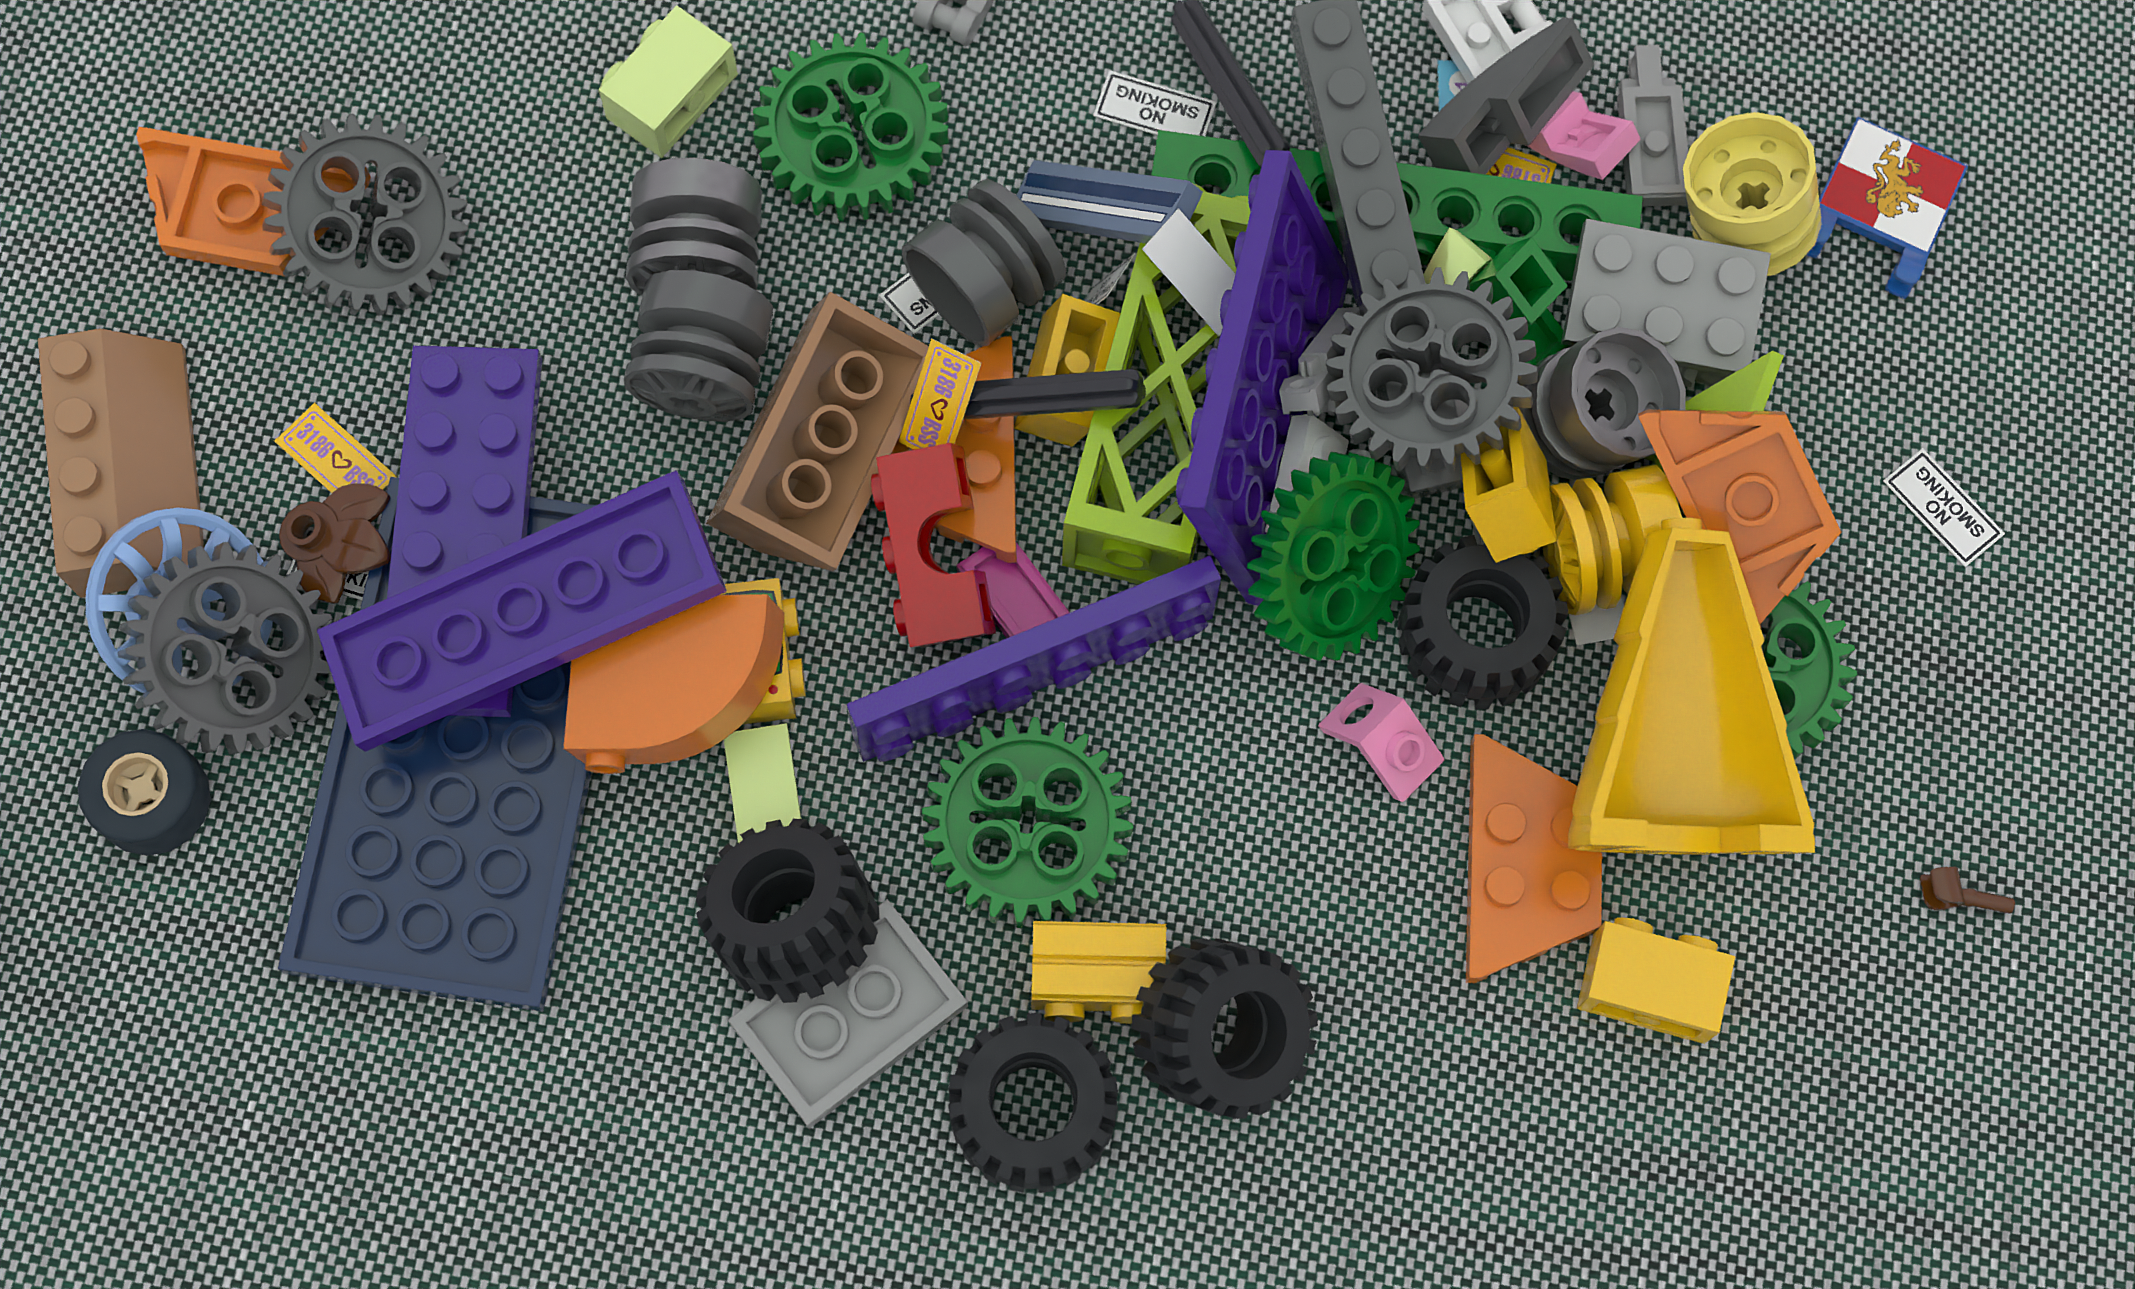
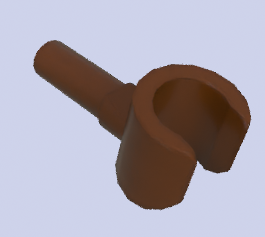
[1920,867,2015,914]

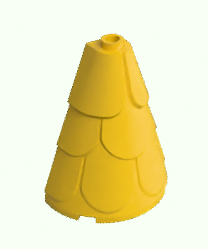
[1568,518,1815,855]

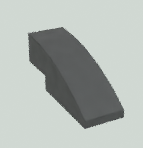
[1418,17,1594,175]

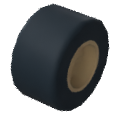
[77,729,211,856]

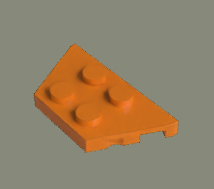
[136,126,371,276]
[891,336,1017,563]
[1638,410,1841,628]
[1466,734,1602,983]

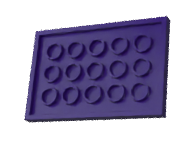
[1176,150,1349,606]

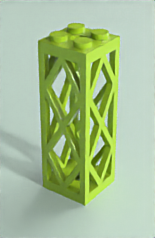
[1062,183,1251,584]

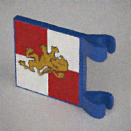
[1806,117,1968,299]

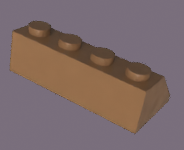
[706,292,929,571]
[38,328,204,598]

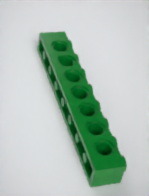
[1151,130,1643,281]

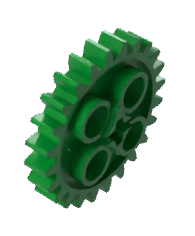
[753,32,949,221]
[1247,452,1420,661]
[1761,581,1857,760]
[922,717,1133,929]

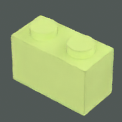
[599,5,738,158]

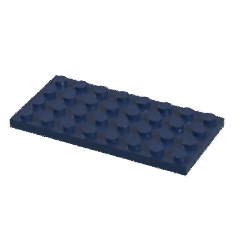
[278,477,596,1012]

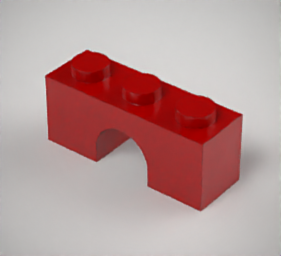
[871,443,996,647]

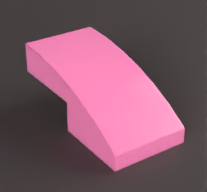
[1526,91,1641,180]

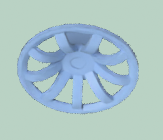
[86,508,273,693]

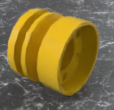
[1542,465,1682,616]

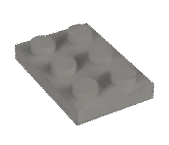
[1561,219,1771,376]
[728,899,968,1129]

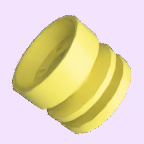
[1683,112,1822,276]

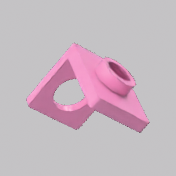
[1318,683,1444,802]

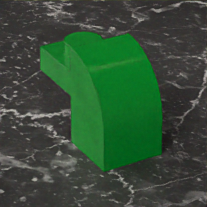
[1469,237,1569,366]

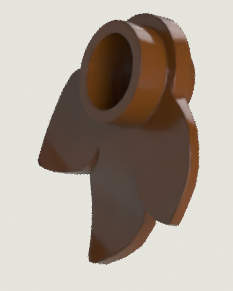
[279,483,391,604]

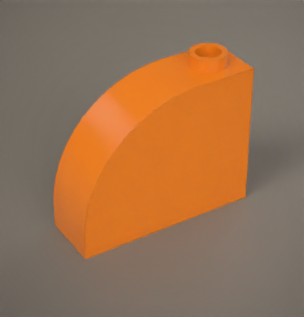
[564,594,785,774]

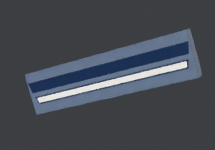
[1016,160,1203,244]

